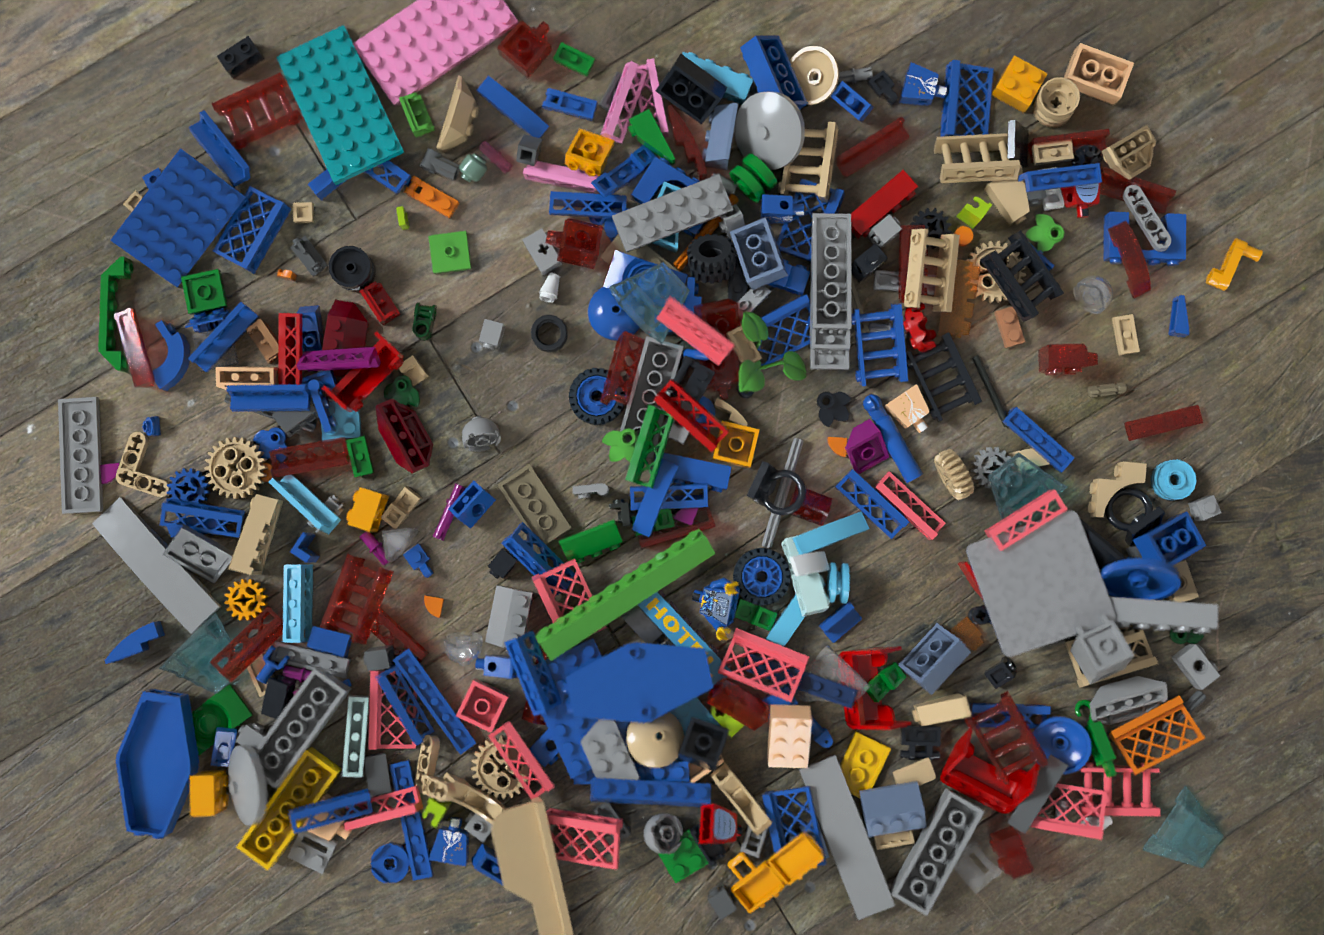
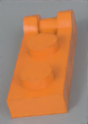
[404,176,459,219]

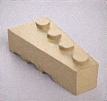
[228,494,283,575]

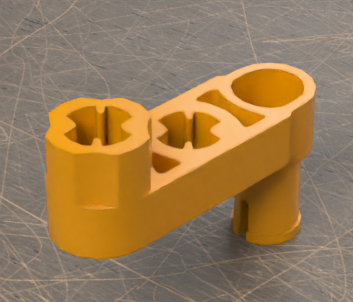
[1206,238,1263,291]

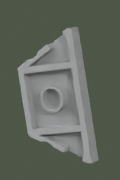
[580,719,640,780]

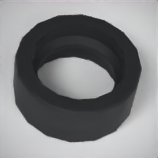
[531,315,568,352]

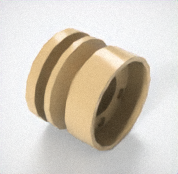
[1033,77,1080,127]

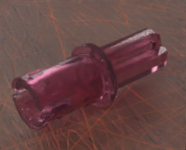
[479,141,513,174]

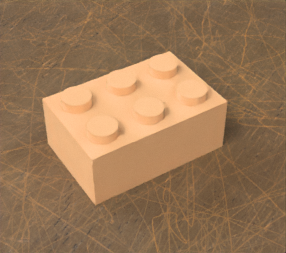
[1064,43,1134,105]
[767,705,812,768]

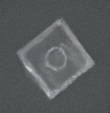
[382,528,419,561]

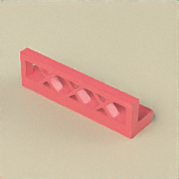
[873,471,946,540]
[985,489,1068,551]
[488,722,554,799]
[343,785,423,831]

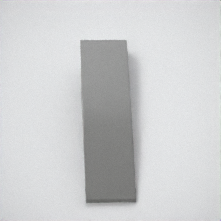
[810,213,851,370]
[92,497,221,634]
[799,755,895,920]

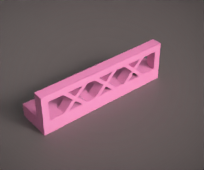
[634,58,668,138]
[600,61,647,144]
[523,161,599,194]

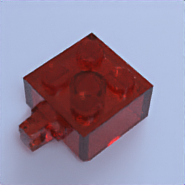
[497,21,552,79]
[545,218,603,269]
[694,298,740,342]
[1038,344,1098,376]
[698,348,740,400]
[989,826,1034,880]

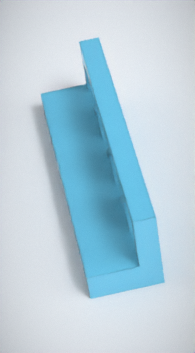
[269,472,341,534]
[283,565,313,643]

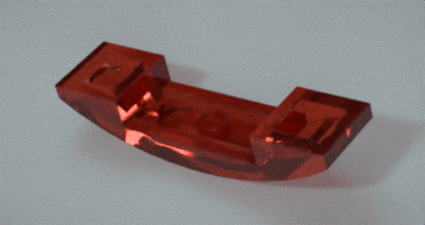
[1108,221,1151,298]

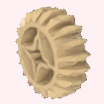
[934,449,974,500]

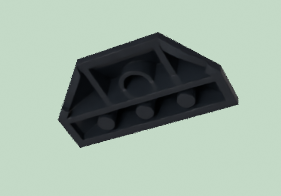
[1079,517,1127,572]

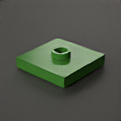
[429,231,471,274]

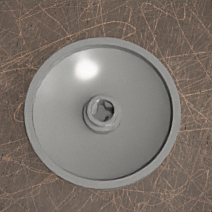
[734,91,805,170]
[228,745,267,825]

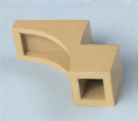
[1088,462,1147,518]
[710,763,773,836]
[443,772,507,824]

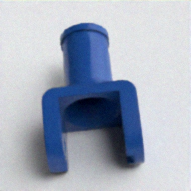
[256,645,290,684]
[811,715,833,748]

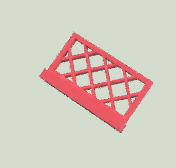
[656,297,734,366]
[532,559,607,636]
[718,628,809,702]
[368,670,417,750]
[1030,783,1107,840]
[546,808,623,869]

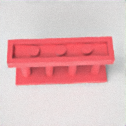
[1076,762,1160,816]

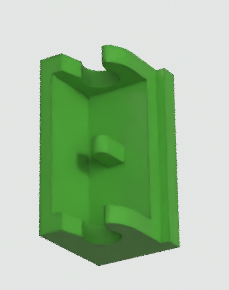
[399,92,435,138]

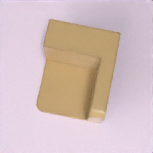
[399,355,429,386]

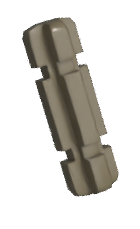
[1088,382,1127,397]

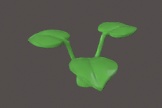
[738,311,807,391]

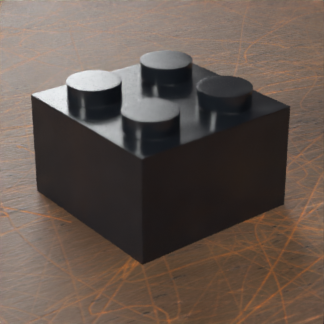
[678,717,729,772]

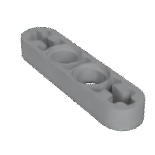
[1123,185,1171,252]

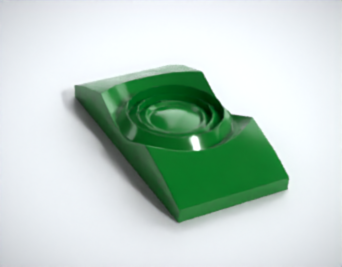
[192,684,253,756]

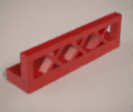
[278,313,302,385]
[654,379,730,452]

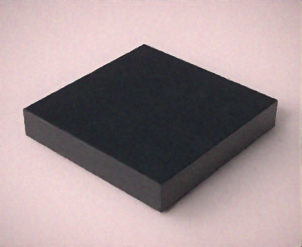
[1007,120,1028,168]

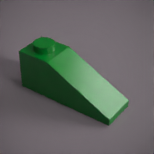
[627,109,675,165]

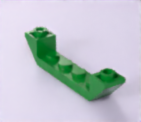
[98,256,134,373]

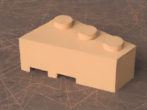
[216,366,278,390]

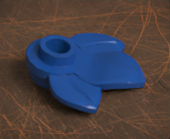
[253,427,288,462]

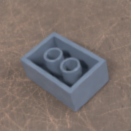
[730,217,788,290]

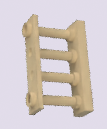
[778,122,839,202]
[934,133,1021,183]
[904,229,960,312]

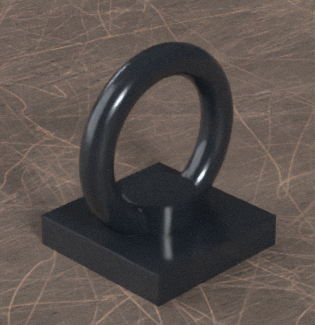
[747,461,806,516]
[1105,488,1164,546]

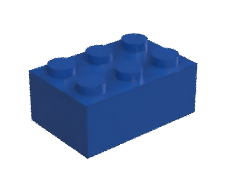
[1133,511,1206,566]

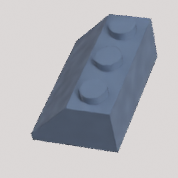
[702,103,738,170]
[898,623,971,695]
[859,781,926,837]

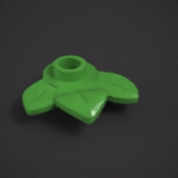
[1026,214,1064,252]
[602,428,638,462]

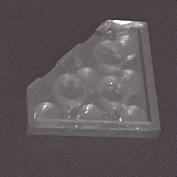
[789,645,871,701]

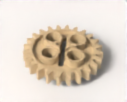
[963,241,1026,303]
[204,437,268,499]
[471,734,533,799]

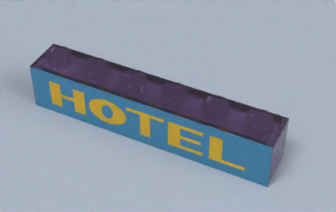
[638,589,732,688]

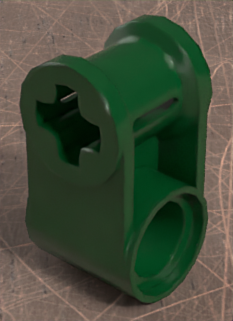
[412,302,437,341]

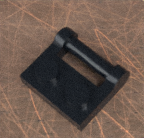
[667,356,715,404]

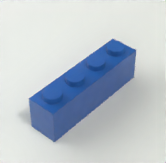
[652,453,732,493]

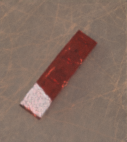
[668,105,707,180]
[1124,405,1203,441]

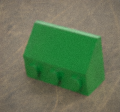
[559,520,623,564]

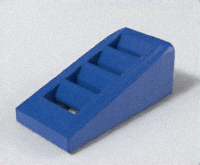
[1168,295,1190,337]

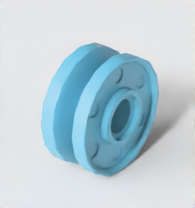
[1150,459,1197,501]
[827,563,850,604]

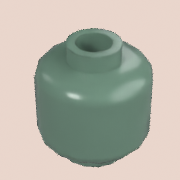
[459,153,487,182]

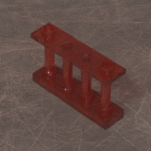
[211,72,304,149]
[320,554,394,645]
[964,691,1048,785]

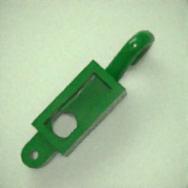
[1075,700,1116,778]

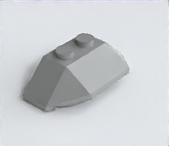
[1090,676,1168,725]

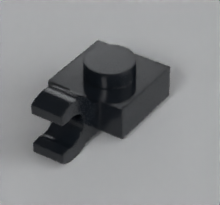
[868,70,898,106]

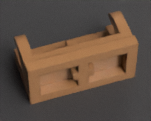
[246,318,279,364]

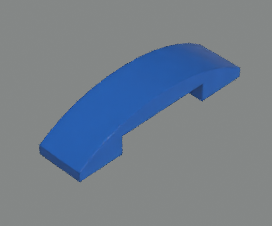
[591,145,656,197]
[632,459,679,537]

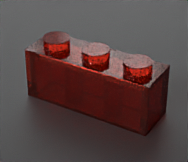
[707,678,770,731]

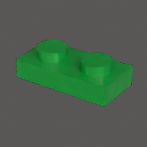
[553,42,595,77]
[346,436,374,478]

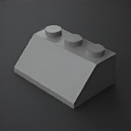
[485,585,534,648]

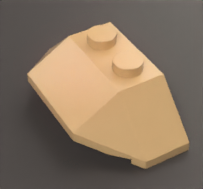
[437,75,479,153]
[1101,125,1156,180]

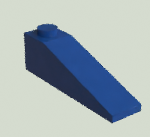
[471,843,504,886]

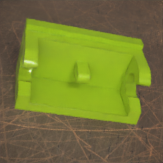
[956,197,992,229]
[423,797,452,828]

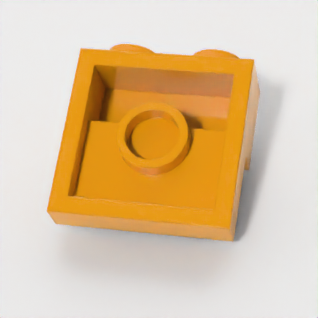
[565,128,615,177]

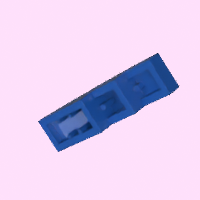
[476,76,549,138]

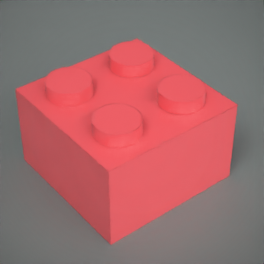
[456,679,510,733]

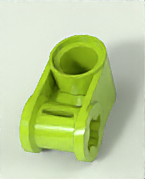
[710,700,745,737]

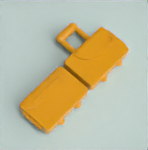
[727,832,825,913]

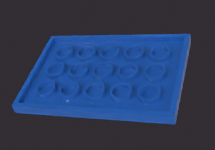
[110,148,246,287]
[534,638,630,779]

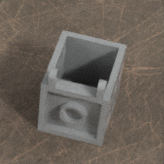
[1070,614,1134,685]

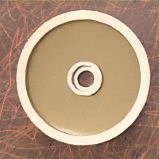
[790,46,839,105]
[626,712,684,768]

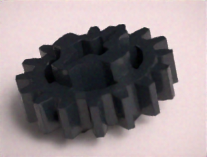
[909,208,952,250]

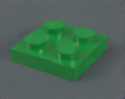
[181,269,228,315]
[658,828,709,884]

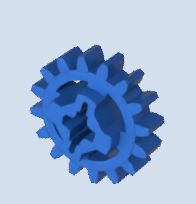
[167,468,211,504]

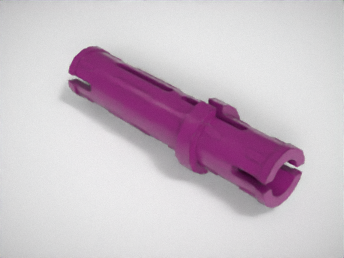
[432,483,466,541]

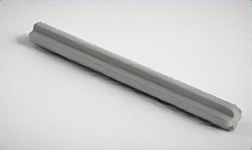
[762,438,804,548]

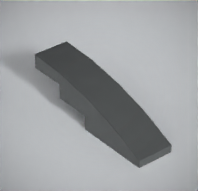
[1008,754,1068,834]

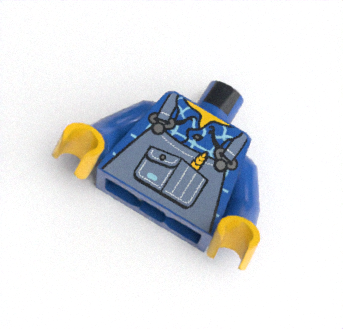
[692,578,740,640]

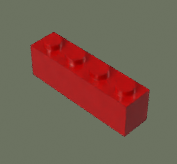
[851,170,918,239]

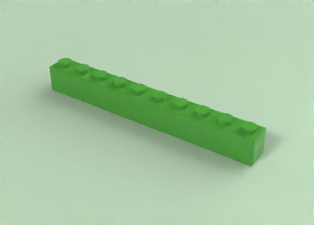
[535,529,715,661]

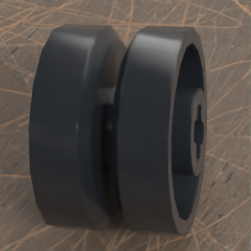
[329,246,376,292]

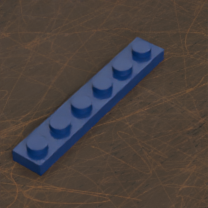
[393,648,476,755]
[390,760,434,881]
[573,760,690,784]

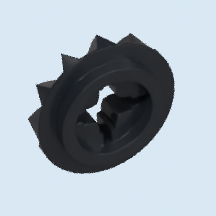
[1072,144,1103,167]

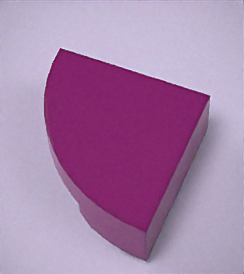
[100,463,120,484]
[674,507,699,525]

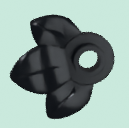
[817,392,851,427]

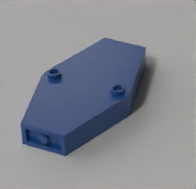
[562,642,713,723]
[116,689,199,839]

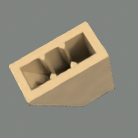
[984,166,1030,226]
[912,693,971,726]

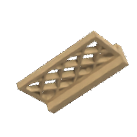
[1065,625,1158,688]

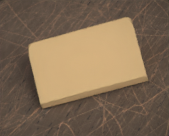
[893,757,936,786]

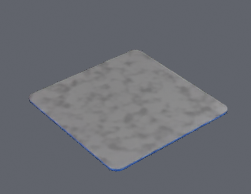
[966,510,1115,657]

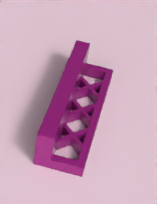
[296,347,381,372]

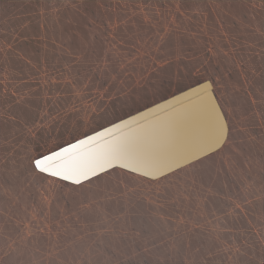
[491,797,573,935]

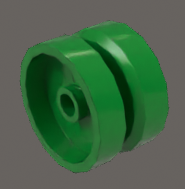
[729,153,778,203]

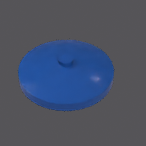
[1100,558,1180,600]

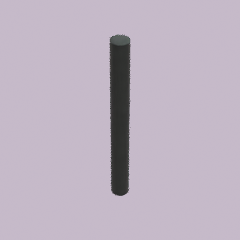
[972,355,1007,427]

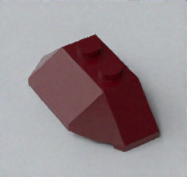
[322,300,369,377]
[375,399,433,474]

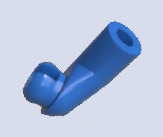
[683,349,709,361]

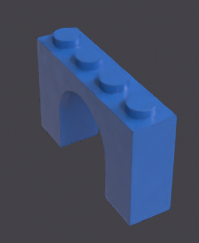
[631,157,706,238]
[1104,212,1186,266]

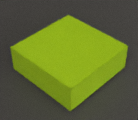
[396,206,410,230]

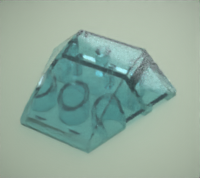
[608,262,690,344]
[988,453,1068,531]
[159,613,245,694]
[1142,786,1224,869]

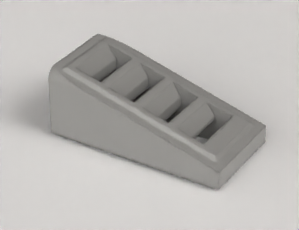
[739,825,769,859]

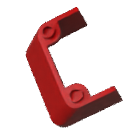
[322,331,404,412]
[838,646,911,730]
[940,728,1040,814]

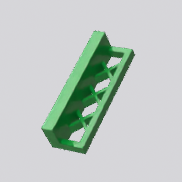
[625,405,674,489]

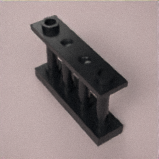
[980,230,1064,322]
[906,332,982,422]

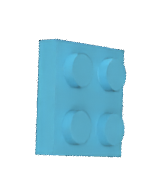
[321,401,362,441]

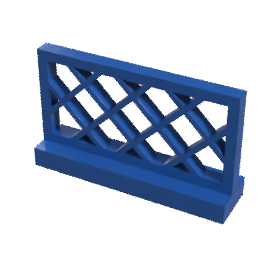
[940,60,993,137]
[777,179,845,263]
[213,186,291,274]
[757,294,810,366]
[762,786,827,866]

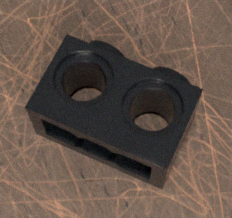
[217,36,265,79]

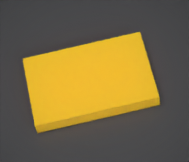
[840,731,891,798]

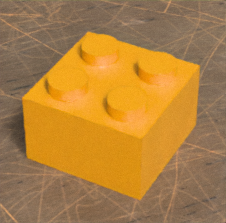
[991,55,1048,113]
[712,421,760,468]
[346,487,389,532]
[190,770,229,817]

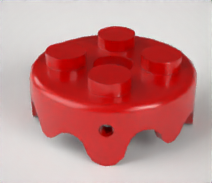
[903,303,937,352]

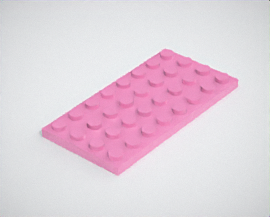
[353,0,519,107]

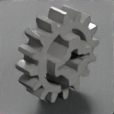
[971,447,1014,488]

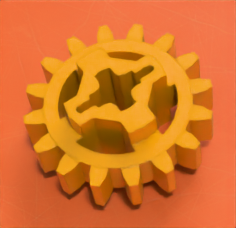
[224,579,268,621]

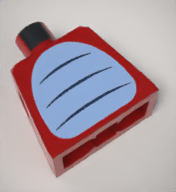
[1061,183,1101,218]
[699,804,743,844]

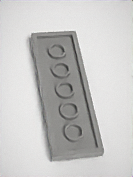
[612,174,733,253]
[58,397,103,514]

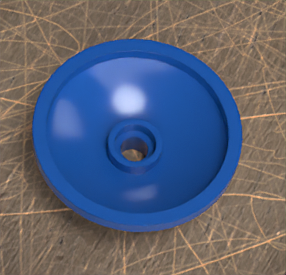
[588,287,645,341]
[1030,716,1091,774]

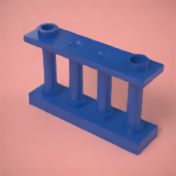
[851,303,908,386]

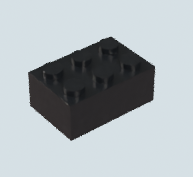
[655,54,728,125]

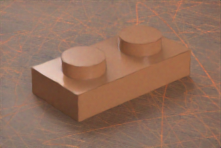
[994,307,1025,348]

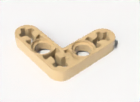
[116,432,171,497]
[414,735,455,801]

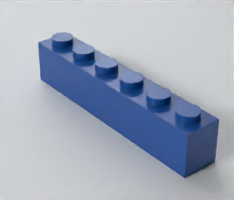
[590,778,711,807]

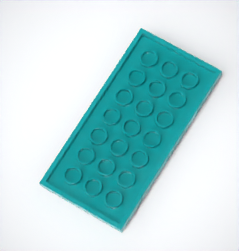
[276,25,405,185]

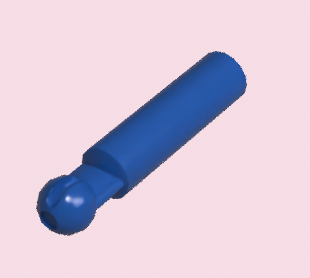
[863,394,923,483]

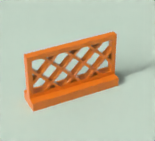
[1109,695,1205,775]

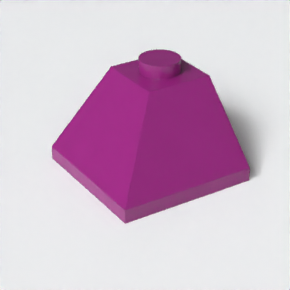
[845,419,890,474]

